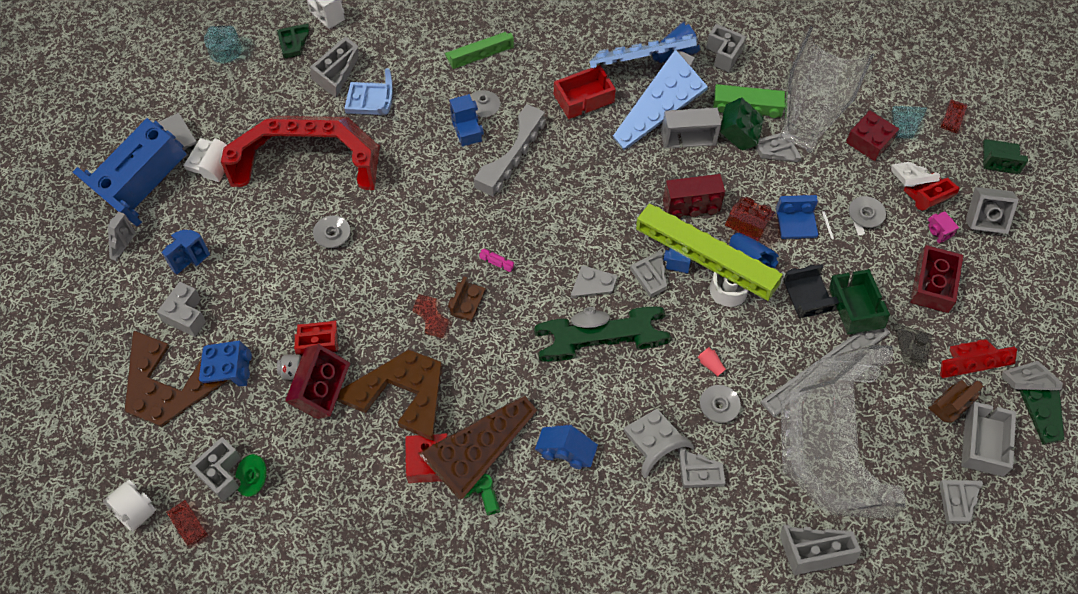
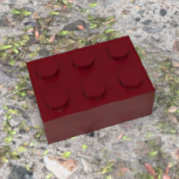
[662,174,725,219]
[910,245,963,313]
[284,344,350,419]

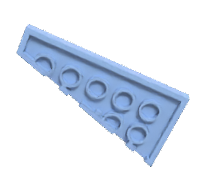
[590,34,698,68]
[613,49,708,150]

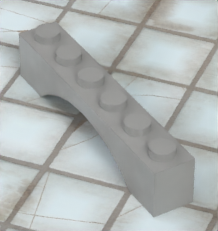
[474,104,546,196]

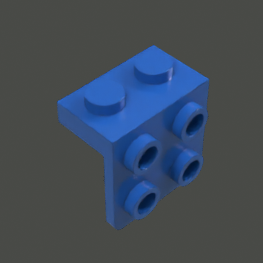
[199,340,252,386]

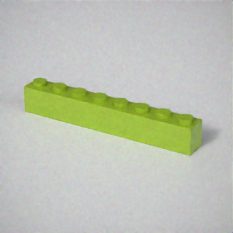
[636,203,783,301]

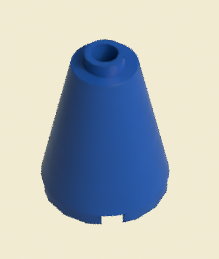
[651,21,700,63]
[729,232,779,269]

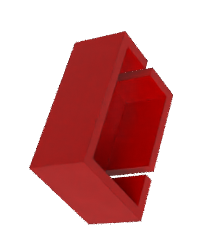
[553,65,616,119]

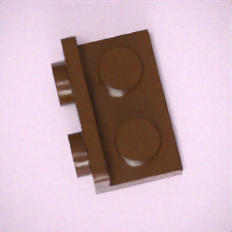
[448,276,486,322]

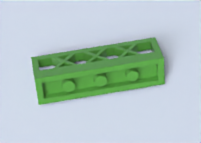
[445,32,514,69]

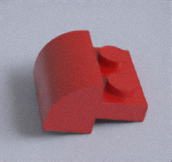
[904,173,960,210]
[294,321,338,356]

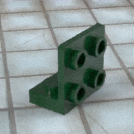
[983,139,1028,174]

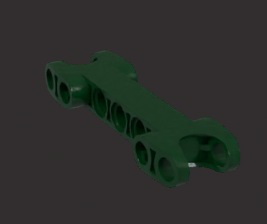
[534,306,672,362]

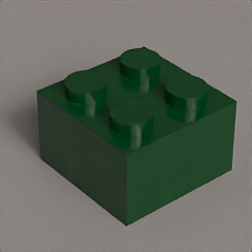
[719,97,764,151]

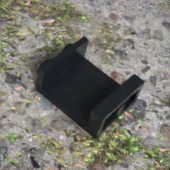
[783,264,839,319]

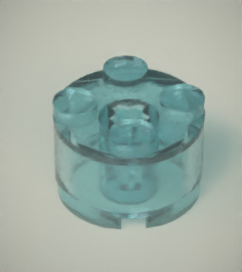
[204,26,242,64]

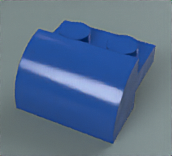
[161,230,210,275]

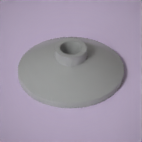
[470,90,500,117]
[849,196,886,228]
[313,216,351,248]
[571,307,610,328]
[700,385,741,423]

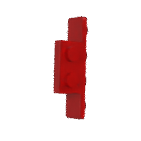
[940,339,1017,378]

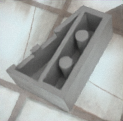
[780,525,861,575]

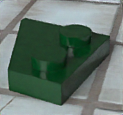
[277,23,310,59]

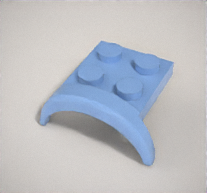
[344,68,393,115]

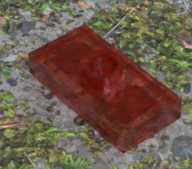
[940,99,968,133]
[166,500,208,548]

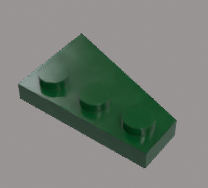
[1019,389,1064,445]

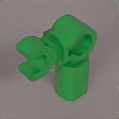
[464,474,500,516]

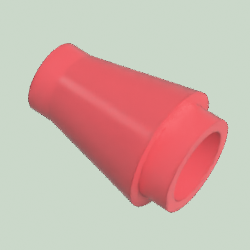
[698,347,726,377]

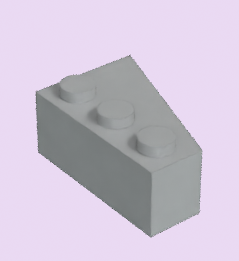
[310,36,358,97]

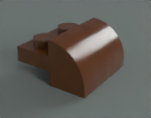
[928,380,984,423]

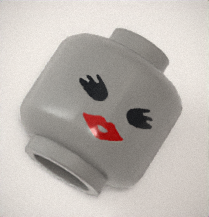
[277,354,302,380]

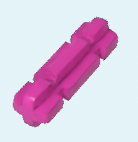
[479,248,514,272]

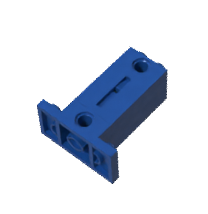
[73,118,187,227]

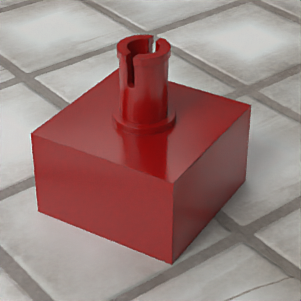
[405,433,448,484]

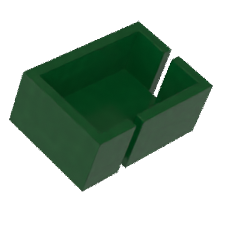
[829,269,890,335]

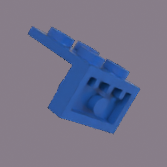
[776,195,818,239]

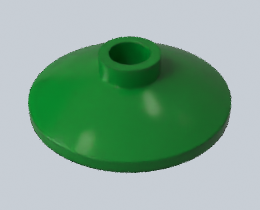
[235,454,267,497]

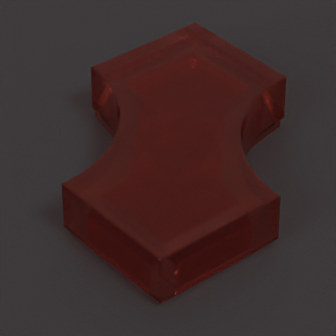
[412,294,449,338]

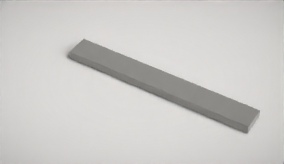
[760,328,890,417]

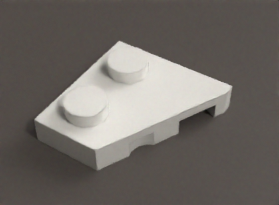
[891,162,940,187]

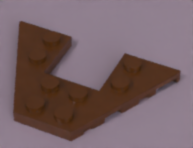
[125,331,228,428]
[336,349,443,441]

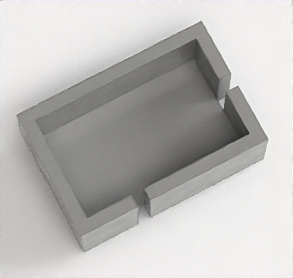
[661,108,721,149]
[961,402,1016,477]

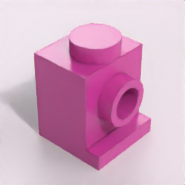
[928,211,959,244]

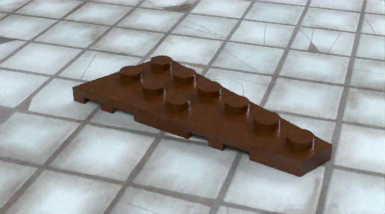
[418,396,537,499]

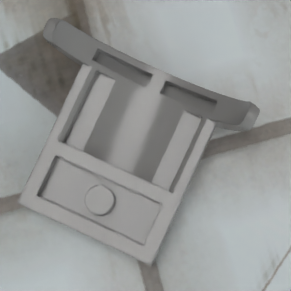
[623,409,694,478]

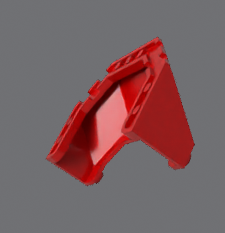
[221,115,380,190]

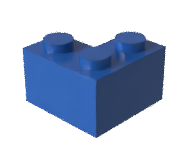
[449,94,484,147]
[535,425,598,469]

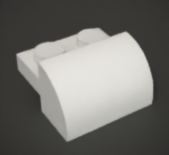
[184,138,227,182]

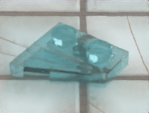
[891,106,927,138]

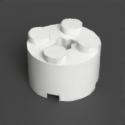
[710,272,749,307]
[103,480,156,532]

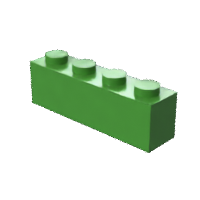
[713,84,785,118]

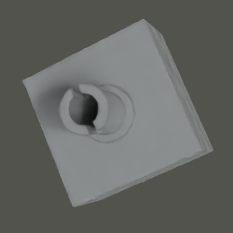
[966,187,1019,234]

